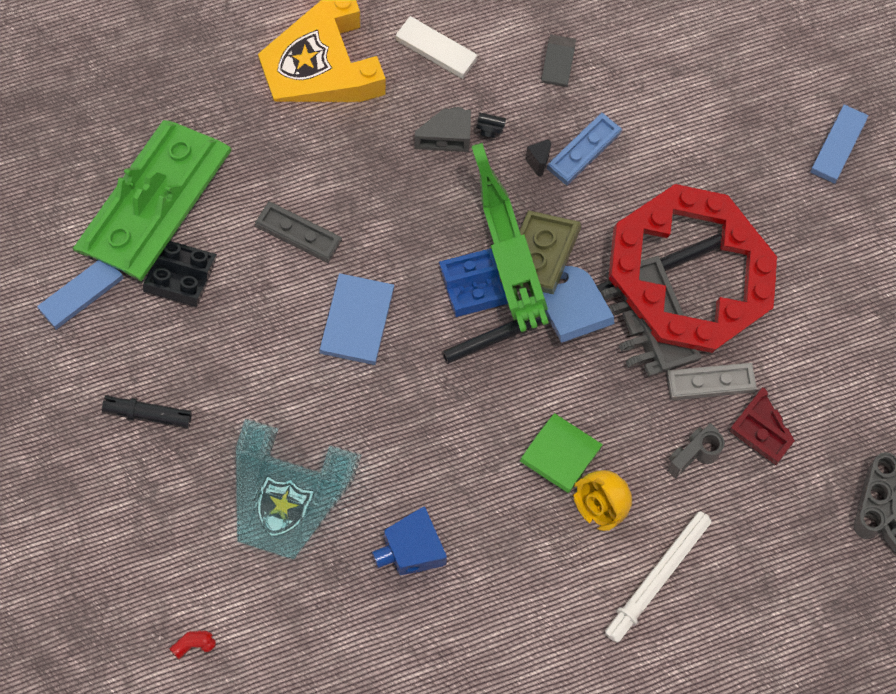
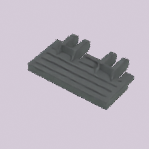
[600,256,702,377]

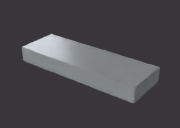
[667,363,757,401]

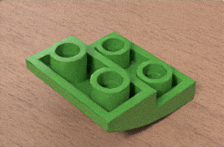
[520,413,603,493]

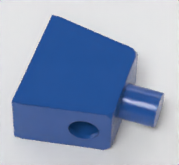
[372,506,447,575]

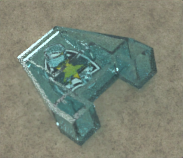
[236,419,362,559]

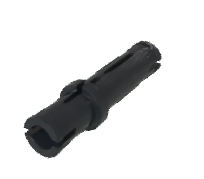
[102,395,192,429]

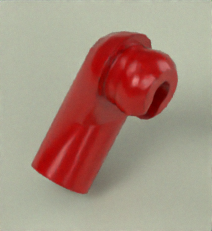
[169,630,216,660]

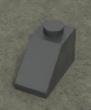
[414,107,471,152]

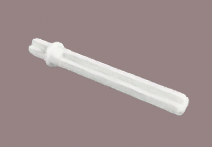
[605,511,711,642]

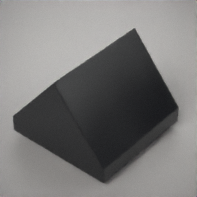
[525,140,552,177]

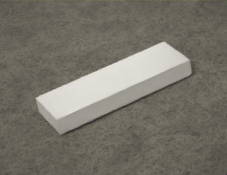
[395,16,478,79]

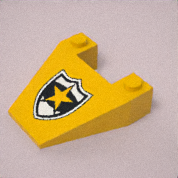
[258,0,386,102]

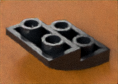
[143,241,217,307]

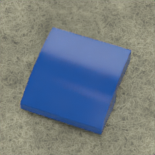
[439,248,508,317]

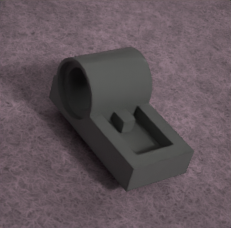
[668,423,725,479]

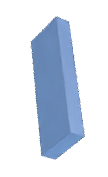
[810,104,869,184]
[547,113,622,186]
[37,260,124,330]

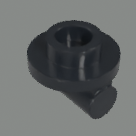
[476,112,506,138]

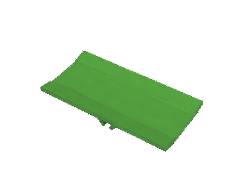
[73,120,232,281]

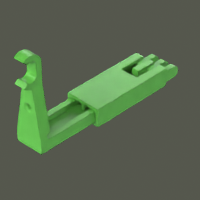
[472,143,549,332]

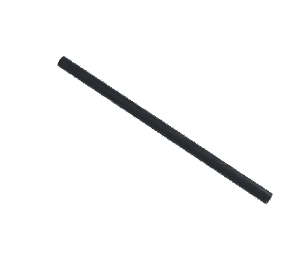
[442,233,721,364]

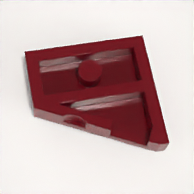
[729,387,795,466]

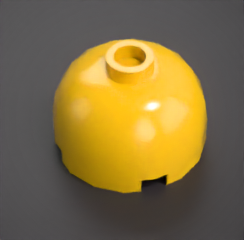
[573,470,632,531]

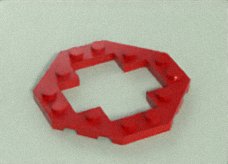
[608,184,777,353]

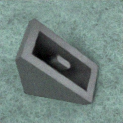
[541,34,577,87]

